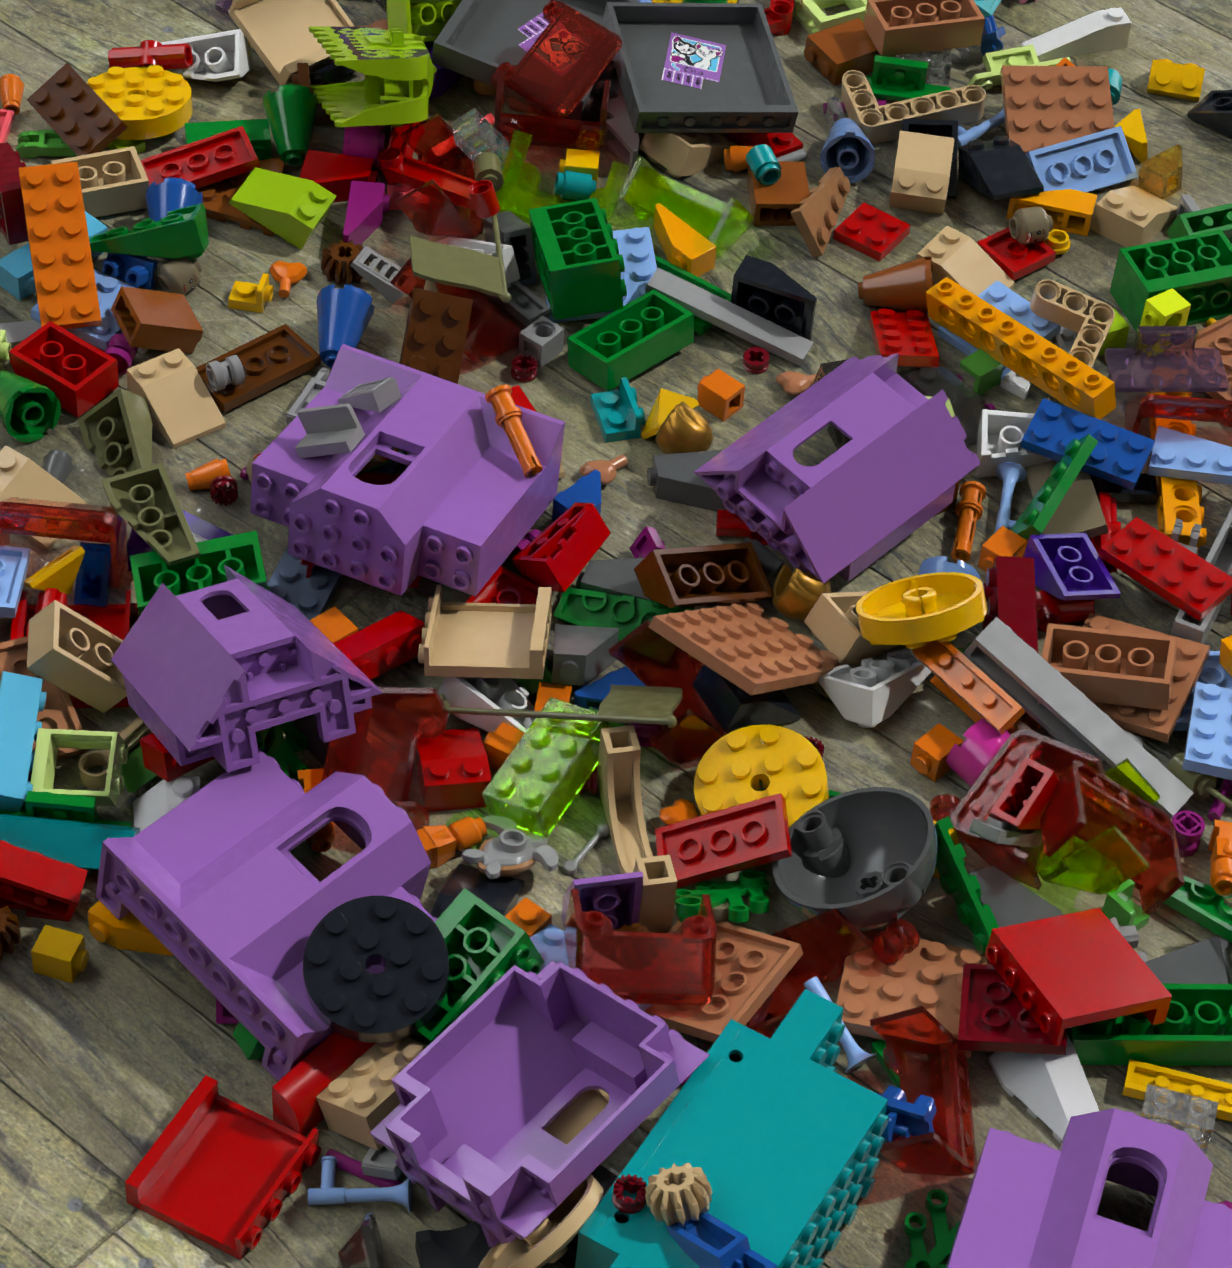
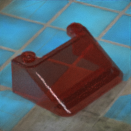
[490,0,622,119]
[1125,394,1232,433]
[322,687,449,830]

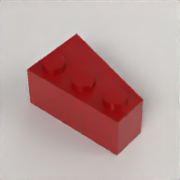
[512,502,611,592]
[0,840,88,922]

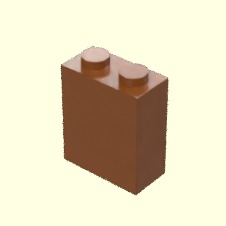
[804,18,887,86]
[747,161,810,226]
[111,286,203,354]

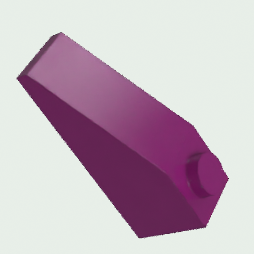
[343,181,390,245]

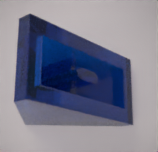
[73,542,113,607]

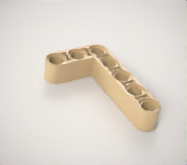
[841,70,986,145]
[1030,279,1115,408]

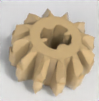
[645,1162,712,1226]

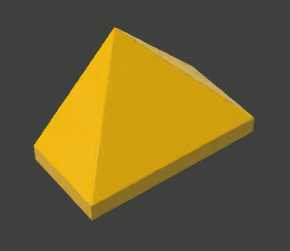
[1114,109,1148,164]
[641,388,699,440]
[24,545,85,595]

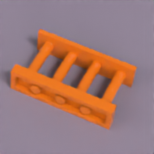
[912,640,1040,761]

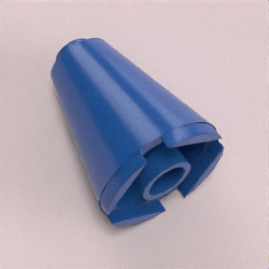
[146,177,203,260]
[316,284,375,368]

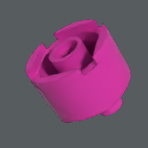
[342,125,385,169]
[946,719,1024,796]

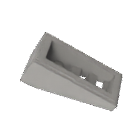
[350,246,415,304]
[338,377,402,413]

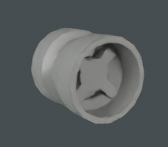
[206,355,245,391]

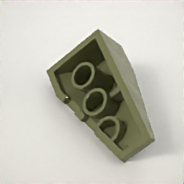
[78,388,152,477]
[101,462,201,566]

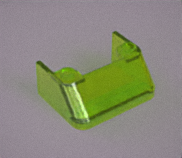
[496,130,630,224]
[619,156,754,254]
[1035,758,1160,895]

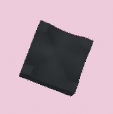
[415,1222,492,1268]

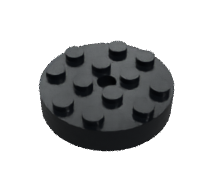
[303,896,449,1043]

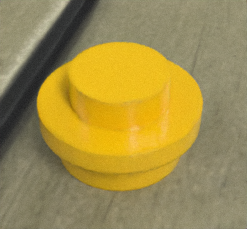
[1044,229,1071,255]

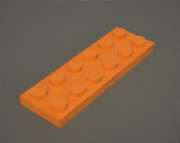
[18,162,101,329]

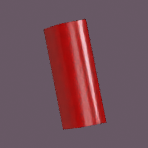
[272,1032,376,1136]

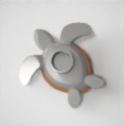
[462,815,558,879]

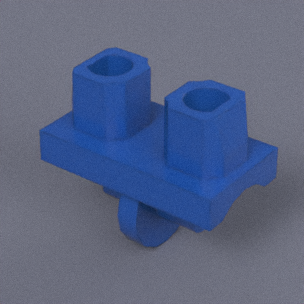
[973,15,1006,56]
[102,253,157,290]
[876,1085,937,1144]

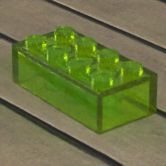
[482,697,610,838]

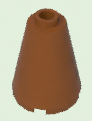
[858,256,935,314]

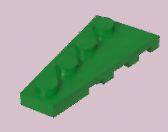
[1011,434,1098,540]
[553,587,695,665]
[934,816,999,961]
[1156,873,1232,943]

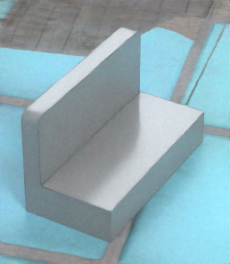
[295,403,365,458]

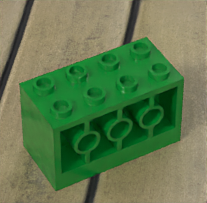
[528,198,627,320]
[1110,230,1232,334]
[130,530,269,615]
[408,888,545,1045]

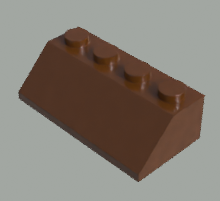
[634,542,774,608]

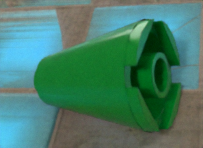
[263,84,318,166]
[0,371,61,443]

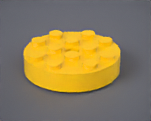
[87,65,193,140]
[856,572,988,649]
[694,725,829,828]

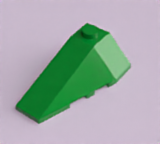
[89,203,209,260]

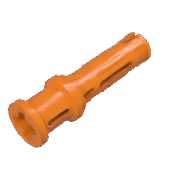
[485,384,543,477]
[951,481,987,562]

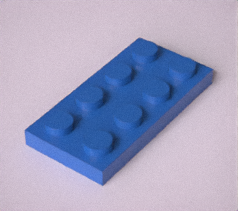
[1020,398,1155,490]

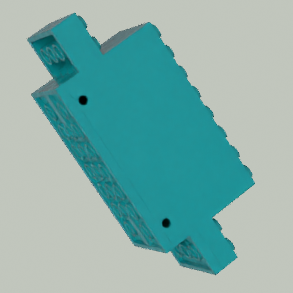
[575,989,889,1268]

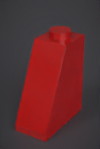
[299,150,378,203]
[990,756,1069,829]

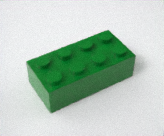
[567,289,694,391]

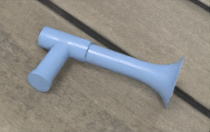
[957,104,1005,148]
[994,462,1026,533]
[804,976,876,1073]
[308,1156,412,1214]

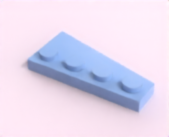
[1149,426,1232,485]

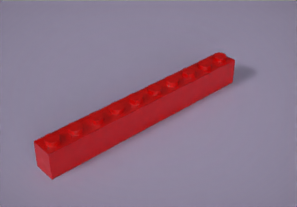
[140,610,425,782]

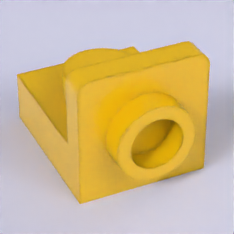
[228,273,273,313]

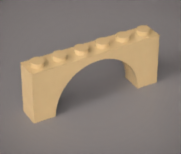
[597,725,677,935]

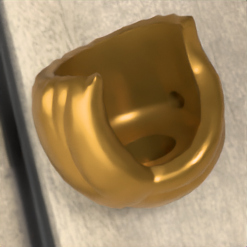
[655,401,713,454]
[772,564,831,621]

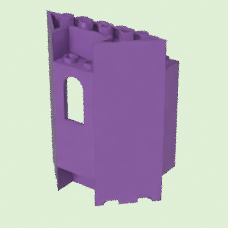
[694,353,981,584]
[111,565,383,772]
[370,961,710,1248]

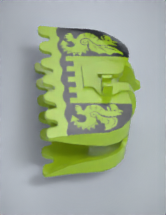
[309,26,437,127]

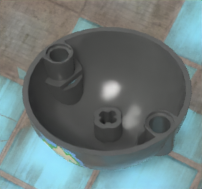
[773,787,937,932]

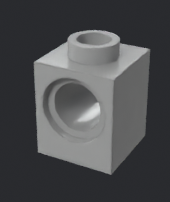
[518,316,564,368]

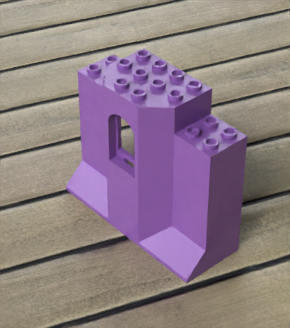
[250,344,565,596]
[96,748,438,1081]
[946,1108,1232,1268]

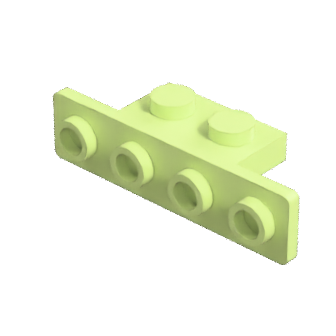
[967,45,1071,90]

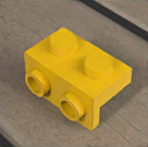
[1146,59,1205,102]

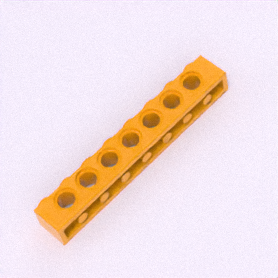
[926,277,1116,420]
[1146,368,1207,555]

